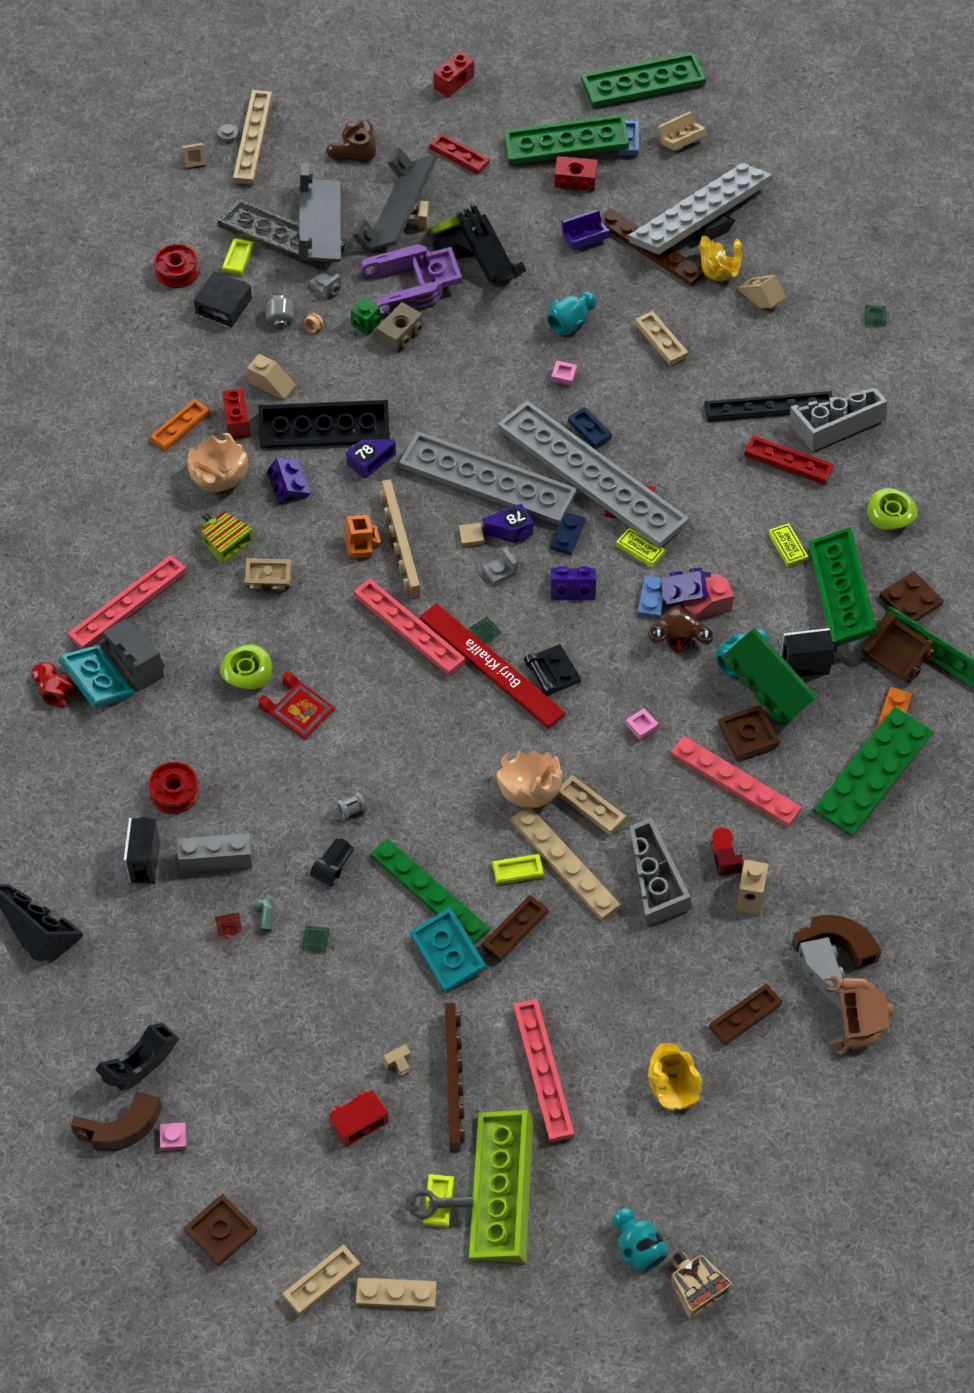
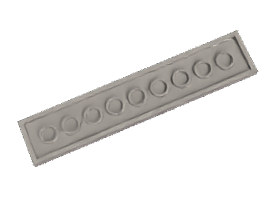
[497,400,689,548]

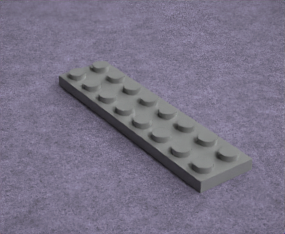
[628,163,772,255]
[399,431,577,526]

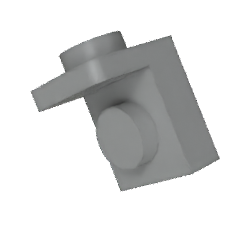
[309,270,342,299]
[482,548,519,586]

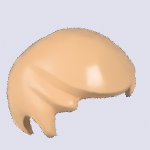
[187,433,248,492]
[496,751,563,808]

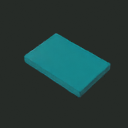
[58,645,134,709]
[409,907,488,993]

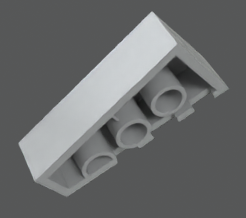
[790,388,888,451]
[630,817,692,927]

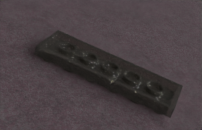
[217,198,345,272]

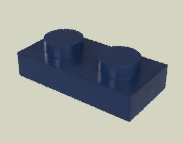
[568,407,612,449]
[550,512,586,556]

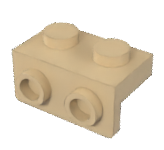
[658,112,707,151]
[244,558,292,591]

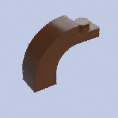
[792,915,881,969]
[71,1092,162,1151]

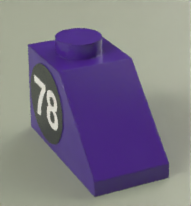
[346,439,396,479]
[482,503,533,543]

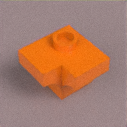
[343,515,381,559]

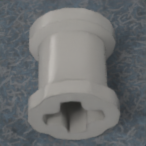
[336,792,367,821]

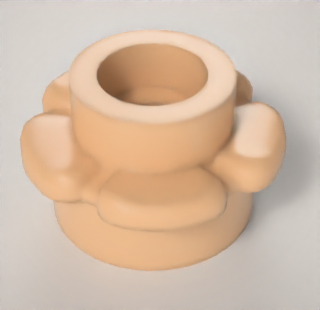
[303,313,323,333]

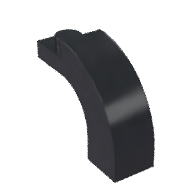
[95,1023,180,1091]

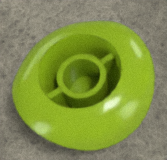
[867,488,918,530]
[220,644,272,689]

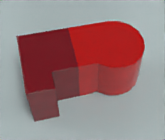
[711,828,744,876]

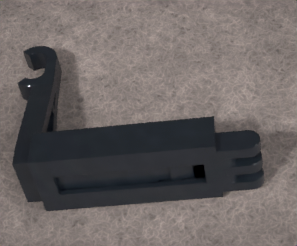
[456,204,526,286]

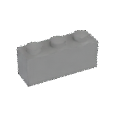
[177,833,253,873]

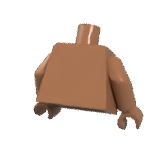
[824,976,894,1054]

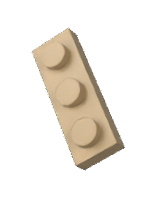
[635,311,688,366]
[557,775,626,836]
[282,1244,361,1316]
[356,1278,437,1310]

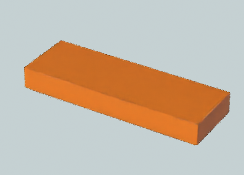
[149,399,211,452]

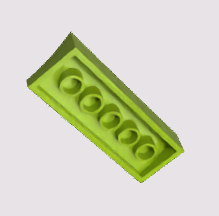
[469,1110,534,1264]

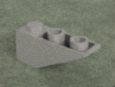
[798,937,845,1011]

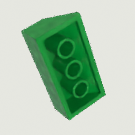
[721,627,818,725]

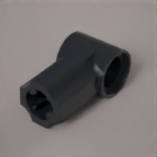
[310,838,354,887]

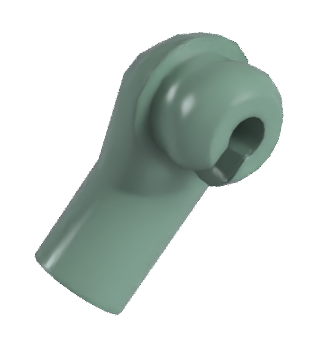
[254,898,274,931]

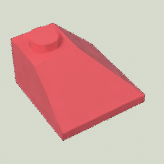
[682,574,734,619]

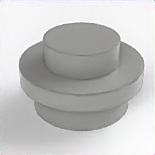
[218,124,238,142]

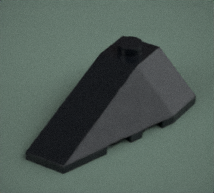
[0,884,83,961]

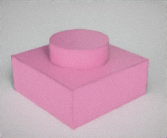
[551,361,577,386]
[626,708,659,740]
[160,1122,187,1151]

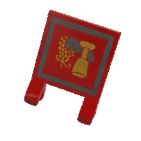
[258,671,335,739]

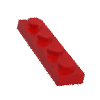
[744,435,834,485]

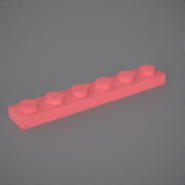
[68,555,187,649]
[354,578,465,676]
[670,736,802,827]
[513,999,574,1143]

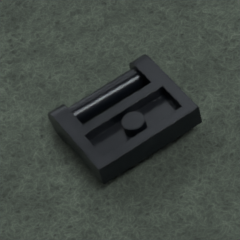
[524,644,581,696]

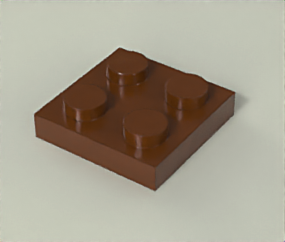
[879,571,944,622]
[718,705,780,761]
[184,1193,258,1267]

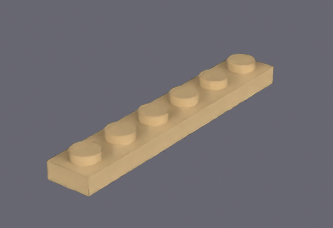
[233,90,272,185]
[379,479,420,599]
[511,808,620,921]

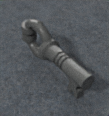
[406,1188,473,1221]

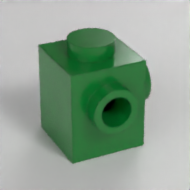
[350,297,381,335]

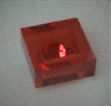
[215,912,242,937]

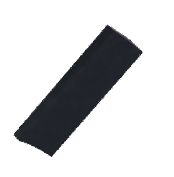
[258,400,390,448]

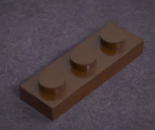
[482,895,548,962]
[709,983,782,1046]

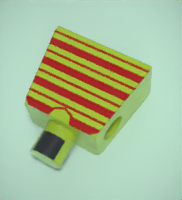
[199,512,253,564]

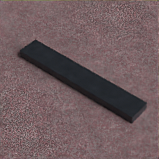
[704,391,833,422]

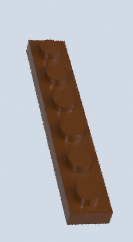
[601,208,704,286]
[445,1003,465,1152]

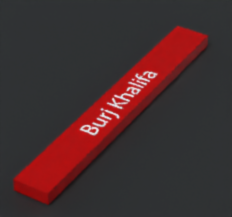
[420,603,565,729]

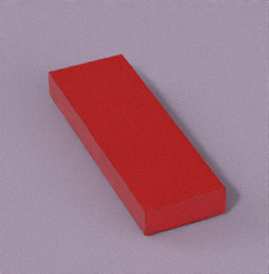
[429,133,490,175]

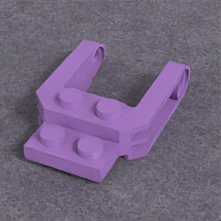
[359,245,463,317]

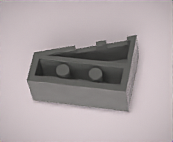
[103,619,165,690]

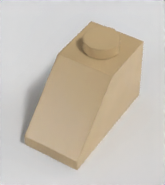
[737,275,786,310]
[247,354,296,400]

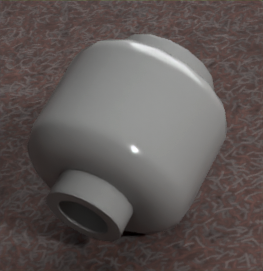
[266,295,294,328]

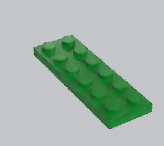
[581,52,706,108]
[505,114,629,165]
[809,527,877,647]
[813,706,933,837]

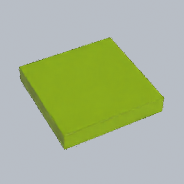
[428,211,473,235]

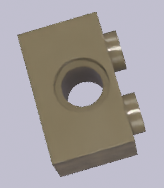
[376,302,423,352]

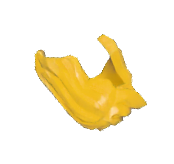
[699,236,742,282]
[648,1043,702,1111]

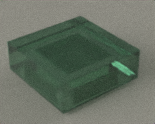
[865,305,887,326]
[469,617,501,644]
[302,926,330,953]

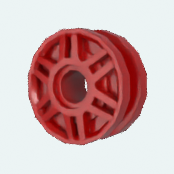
[154,244,200,288]
[149,762,199,814]

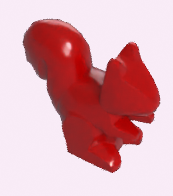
[31,662,77,708]

